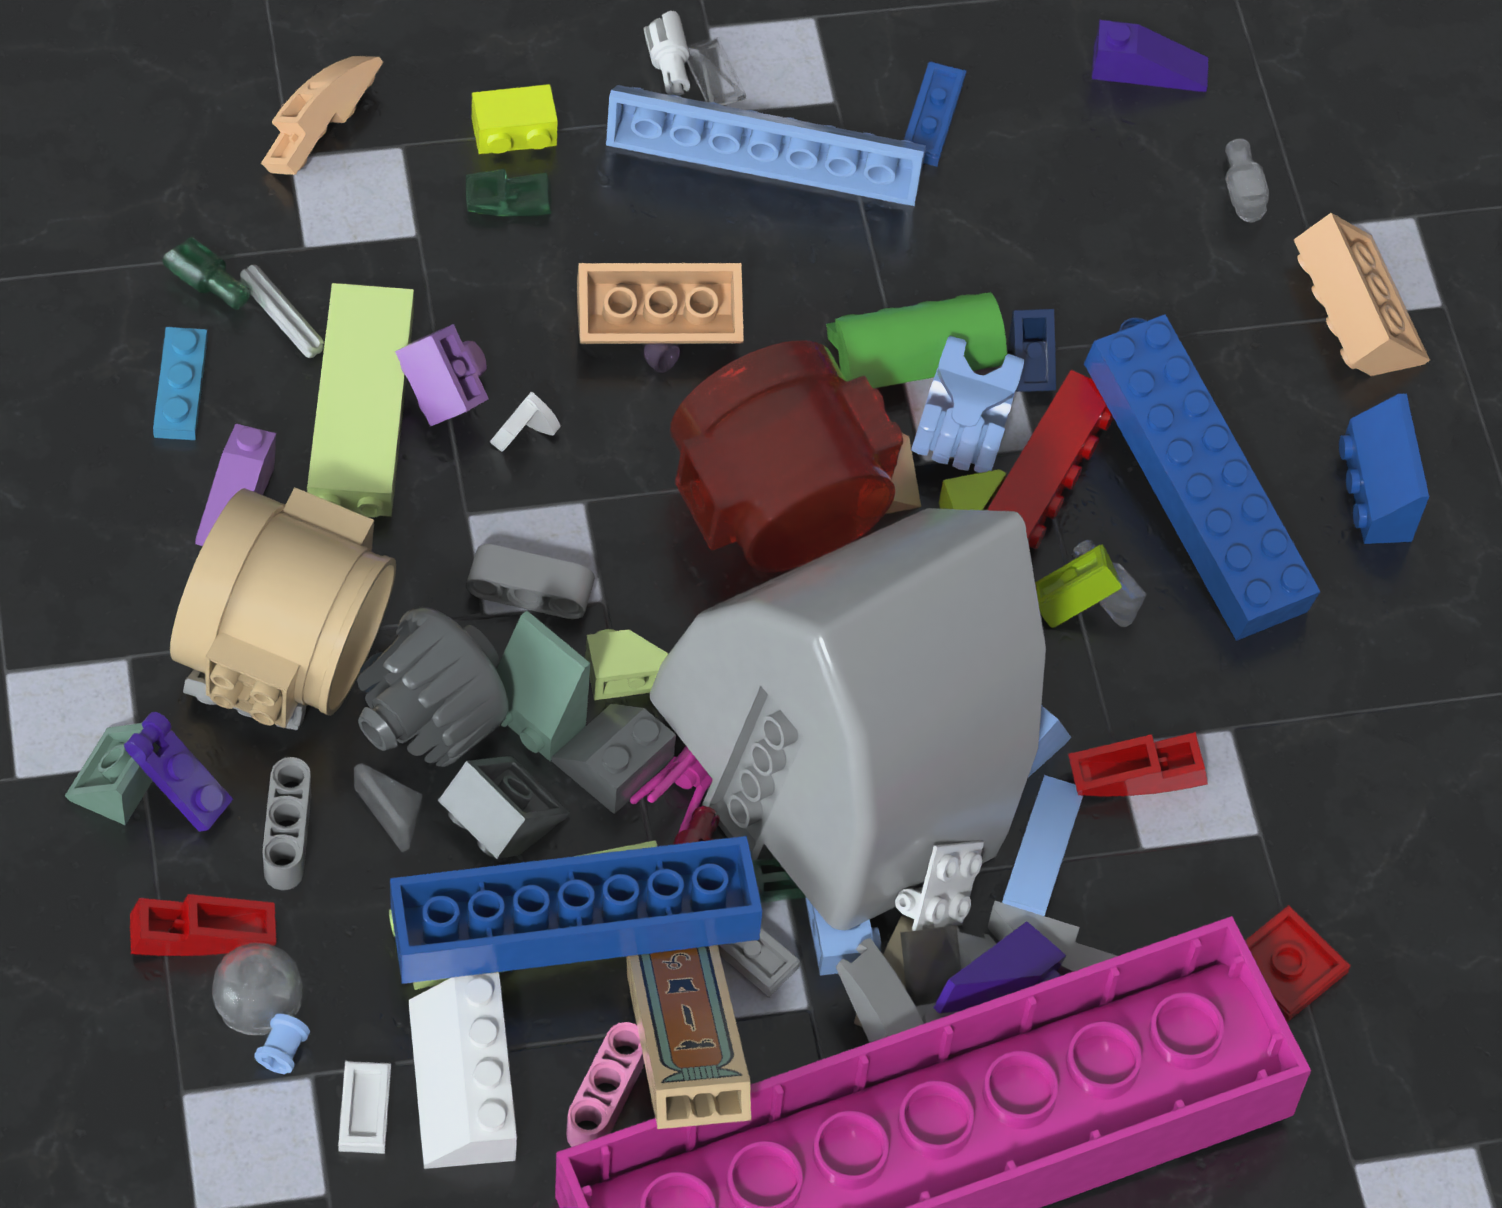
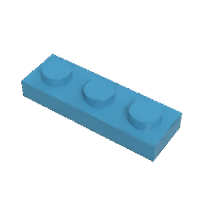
[153,327,208,440]

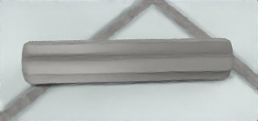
[240,264,324,358]

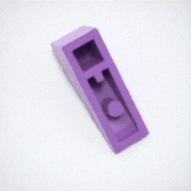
[196,424,276,546]

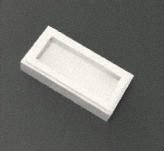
[339,1061,391,1154]

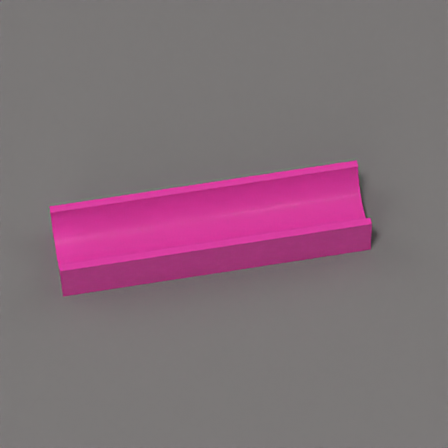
[555,916,1311,1208]

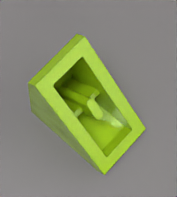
[939,469,1006,511]

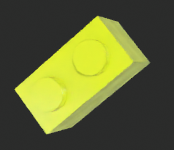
[472,84,558,154]

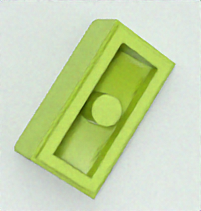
[1035,544,1122,627]

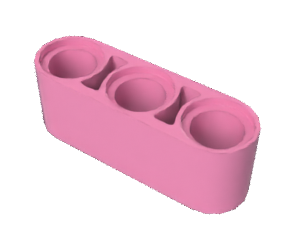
[566,1022,644,1147]

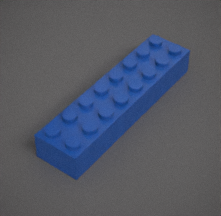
[1084,314,1321,641]
[390,836,763,984]

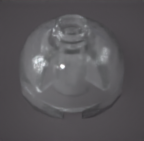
[212,942,303,1035]

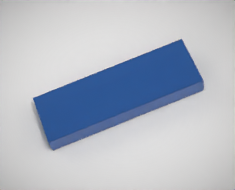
[904,61,966,167]

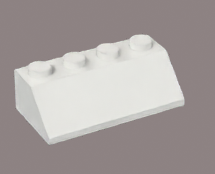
[409,973,517,1169]

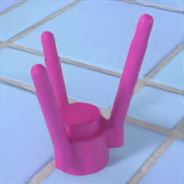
[630,746,713,833]

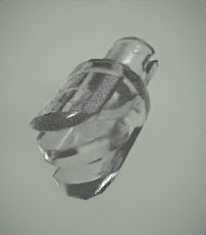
[1225,139,1269,222]
[1071,540,1147,627]

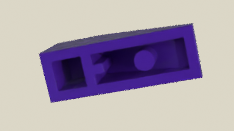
[1092,20,1208,92]
[933,921,1067,1014]

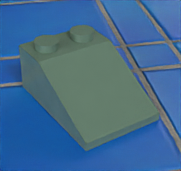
[496,611,590,761]

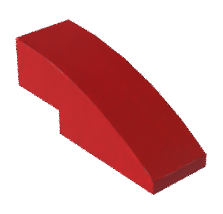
[1068,732,1208,796]
[130,894,276,956]

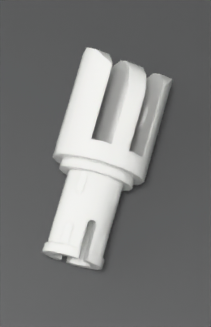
[644,11,690,96]

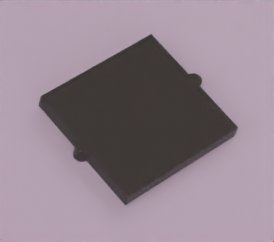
[900,924,961,1007]

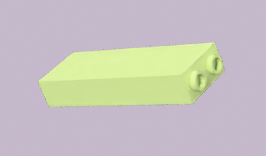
[307,283,414,518]

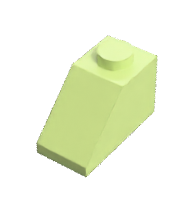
[585,629,668,700]

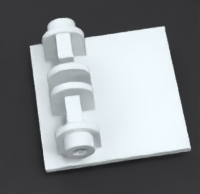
[895,841,984,931]

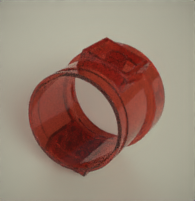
[670,340,903,572]

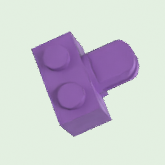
[395,324,489,427]

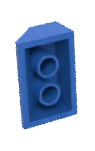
[1339,394,1429,544]

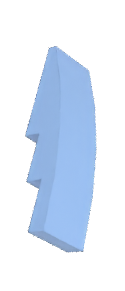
[1002,775,1083,916]

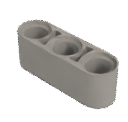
[466,544,595,619]
[262,757,311,890]

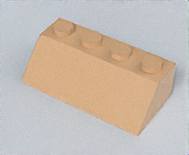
[1294,213,1430,376]
[577,263,744,344]

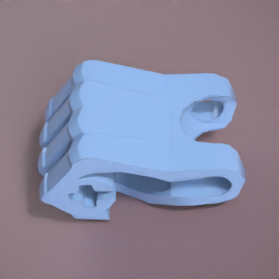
[911,336,1024,473]

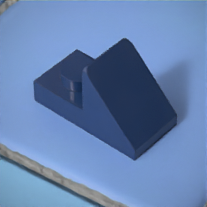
[1007,309,1056,392]

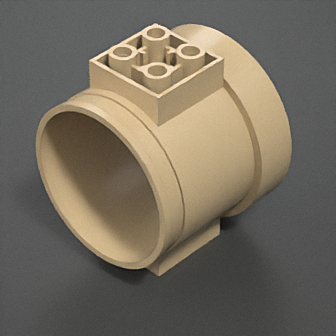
[170,487,396,728]

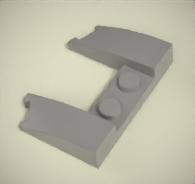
[836,925,996,1043]

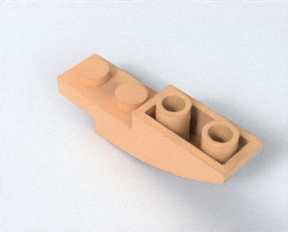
[261,56,383,175]

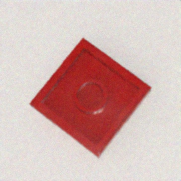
[1245,905,1351,1022]

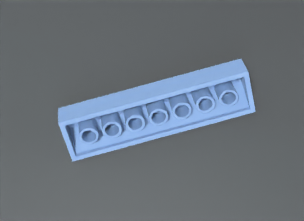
[606,85,926,206]

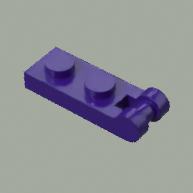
[124,712,233,832]

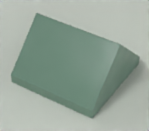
[65,723,160,825]

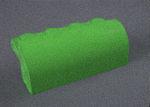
[826,292,1007,392]

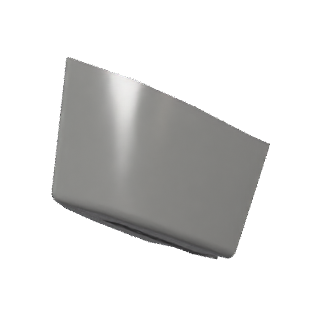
[650,508,1046,930]

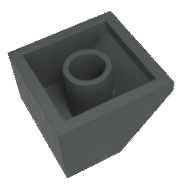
[551,704,676,814]
[438,756,570,859]

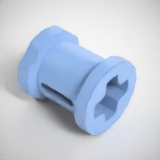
[254,1014,310,1074]

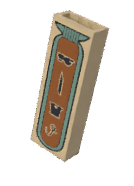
[626,945,751,1129]

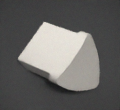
[490,392,561,452]

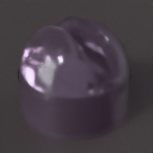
[644,344,680,373]

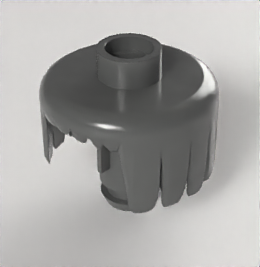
[357,607,508,767]

